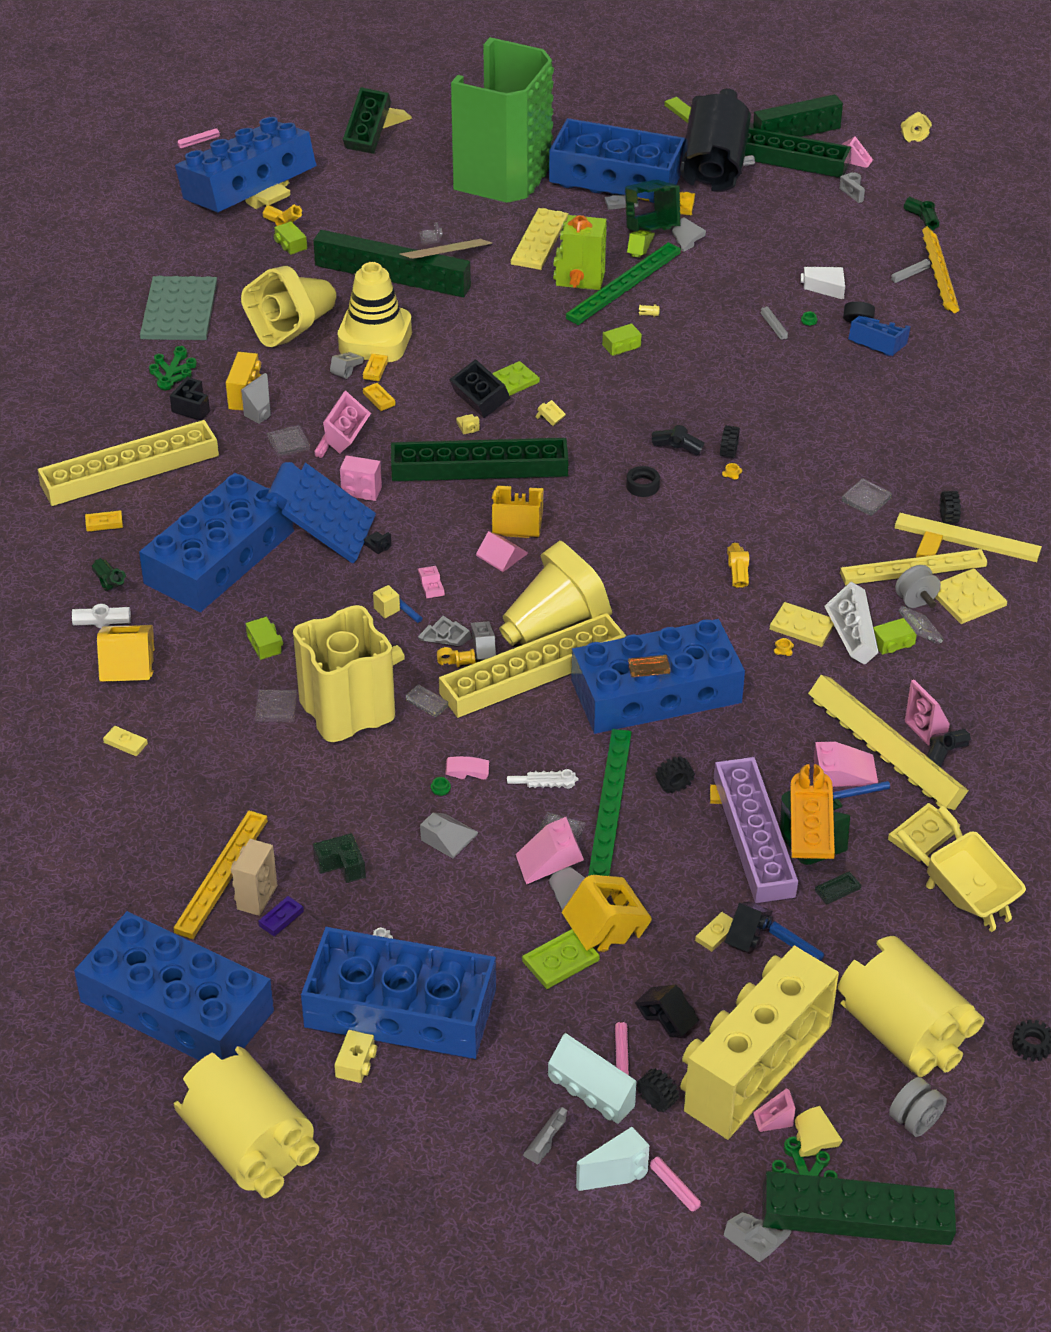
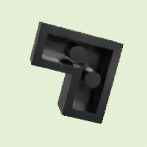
[170,377,210,421]
[724,902,773,952]
[635,984,699,1037]

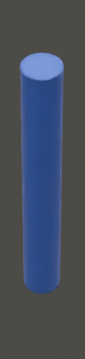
[399,598,423,623]
[833,781,890,799]

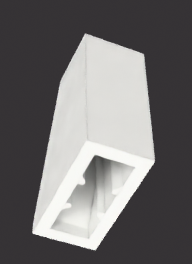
[800,267,845,299]

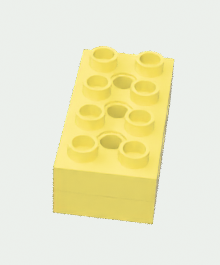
[680,945,839,1140]

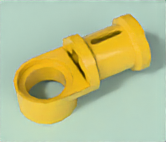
[437,647,476,667]

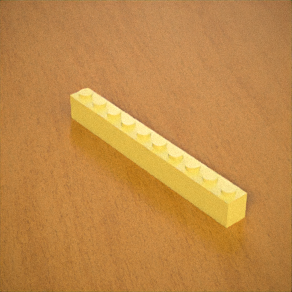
[808,675,969,810]

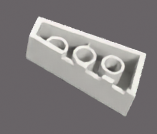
[824,582,879,664]

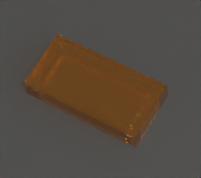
[628,655,670,677]

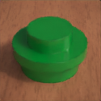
[801,311,818,326]
[431,777,451,796]

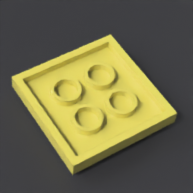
[935,568,1007,624]

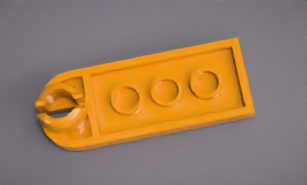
[790,764,835,859]

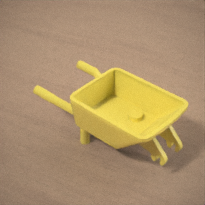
[897,806,1026,932]

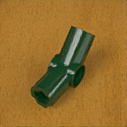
[903,196,939,230]
[92,558,126,591]

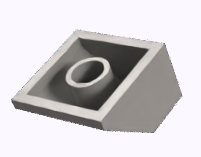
[241,373,271,424]
[420,812,478,858]

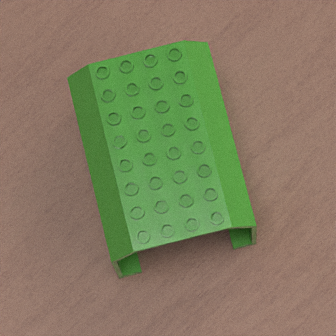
[451,37,554,203]

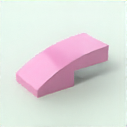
[418,566,445,599]
[445,756,489,779]

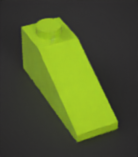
[627,230,655,257]

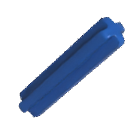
[769,922,824,961]

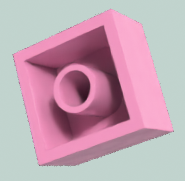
[340,455,382,501]

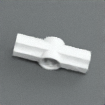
[72,604,131,628]

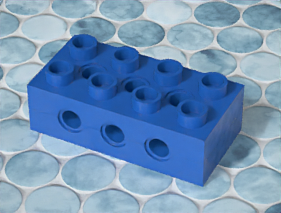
[175,117,316,212]
[549,118,685,203]
[139,473,294,612]
[571,619,745,734]
[74,911,274,1061]
[301,927,496,1059]

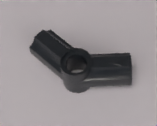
[651,425,705,456]
[927,729,971,767]

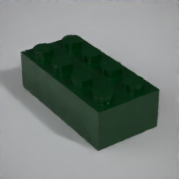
[343,87,391,154]

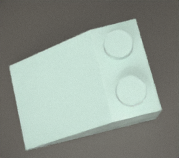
[576,1127,649,1191]

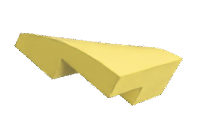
[795,1106,843,1157]

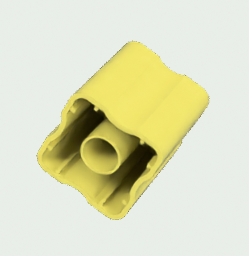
[293,605,395,742]

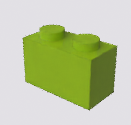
[274,221,307,255]
[602,324,642,356]
[245,617,283,660]
[873,617,917,655]

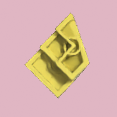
[245,184,290,209]

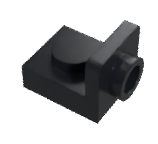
[364,531,392,554]

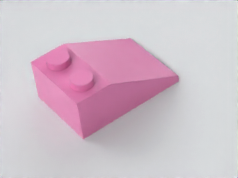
[905,680,950,746]
[814,742,878,787]
[516,817,584,884]

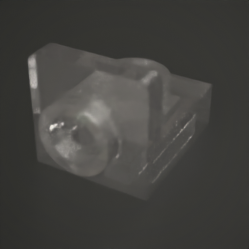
[419,222,443,245]

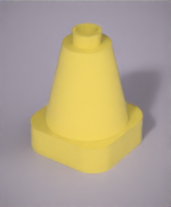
[241,266,336,347]
[499,541,612,646]

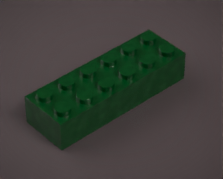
[753,94,843,137]

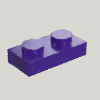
[258,896,304,937]

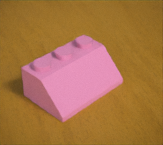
[323,390,371,453]

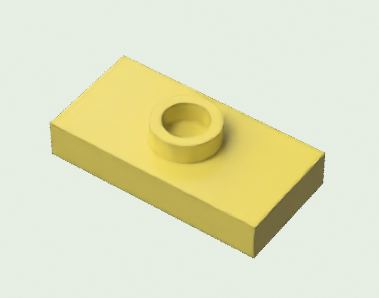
[103,726,148,756]
[695,912,733,952]

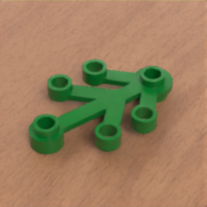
[149,346,197,391]
[771,1137,838,1178]

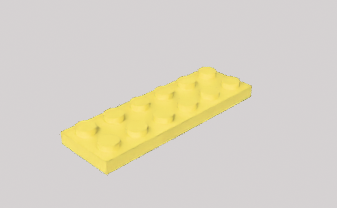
[511,208,568,270]

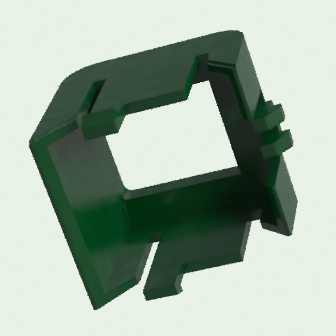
[625,180,681,231]
[780,791,850,865]

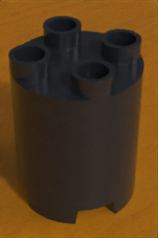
[680,89,751,192]

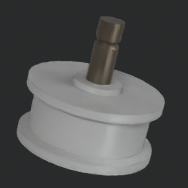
[895,565,941,608]

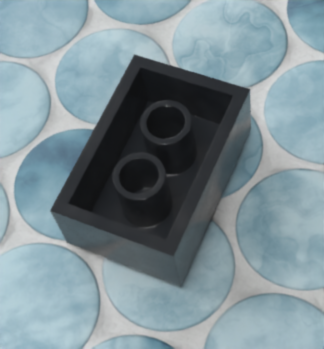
[449,359,510,418]

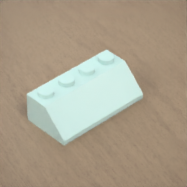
[548,1033,636,1124]

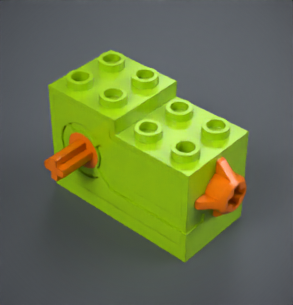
[553,215,607,290]

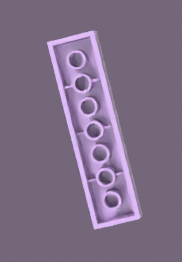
[714,757,798,903]

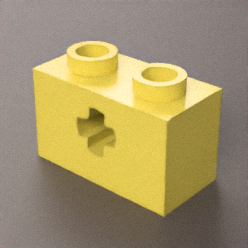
[335,1030,377,1083]

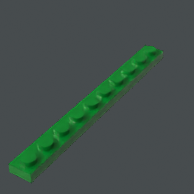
[566,242,681,325]
[588,729,632,876]

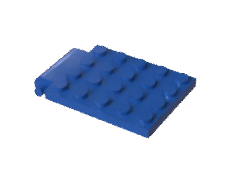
[266,462,376,563]

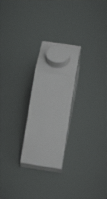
[471,621,496,661]

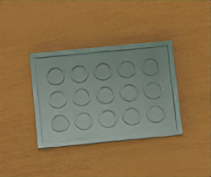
[140,276,217,340]

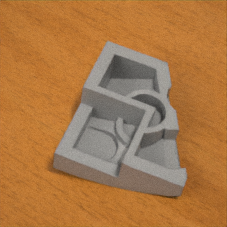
[672,217,706,252]
[418,616,472,646]
[549,866,585,912]
[523,1107,567,1165]
[723,1212,791,1262]

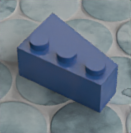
[848,316,911,356]

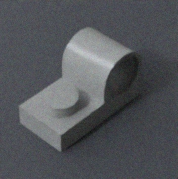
[839,172,865,203]
[330,352,364,379]

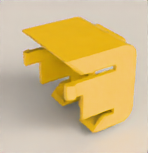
[492,486,543,538]
[97,625,154,681]
[562,875,651,952]

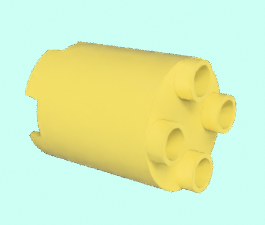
[837,936,984,1077]
[174,1046,319,1198]

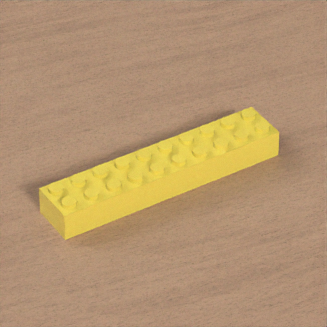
[38,420,219,506]
[439,613,626,718]

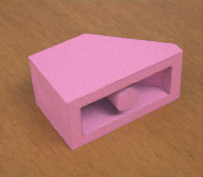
[842,136,873,168]

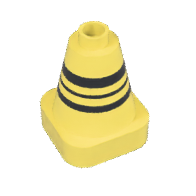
[338,262,412,362]

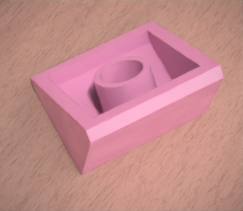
[476,531,528,572]

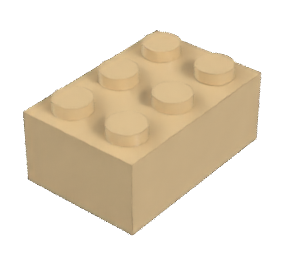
[231,839,277,916]

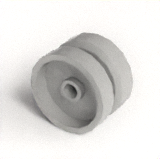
[889,1077,947,1137]

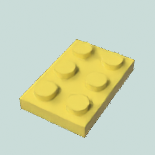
[770,602,835,647]
[888,803,960,862]

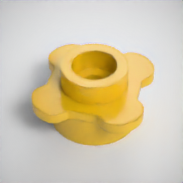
[722,463,742,480]
[774,638,794,656]

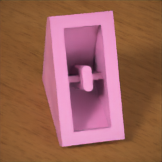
[753,1089,795,1132]

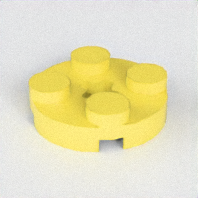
[901,112,932,142]

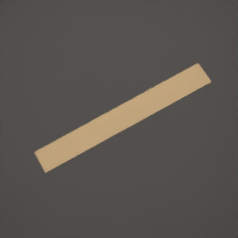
[400,239,492,259]

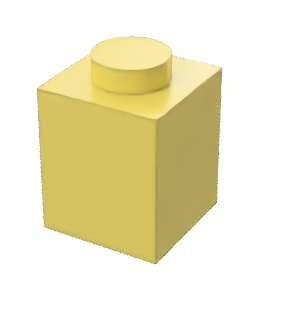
[373,585,400,618]

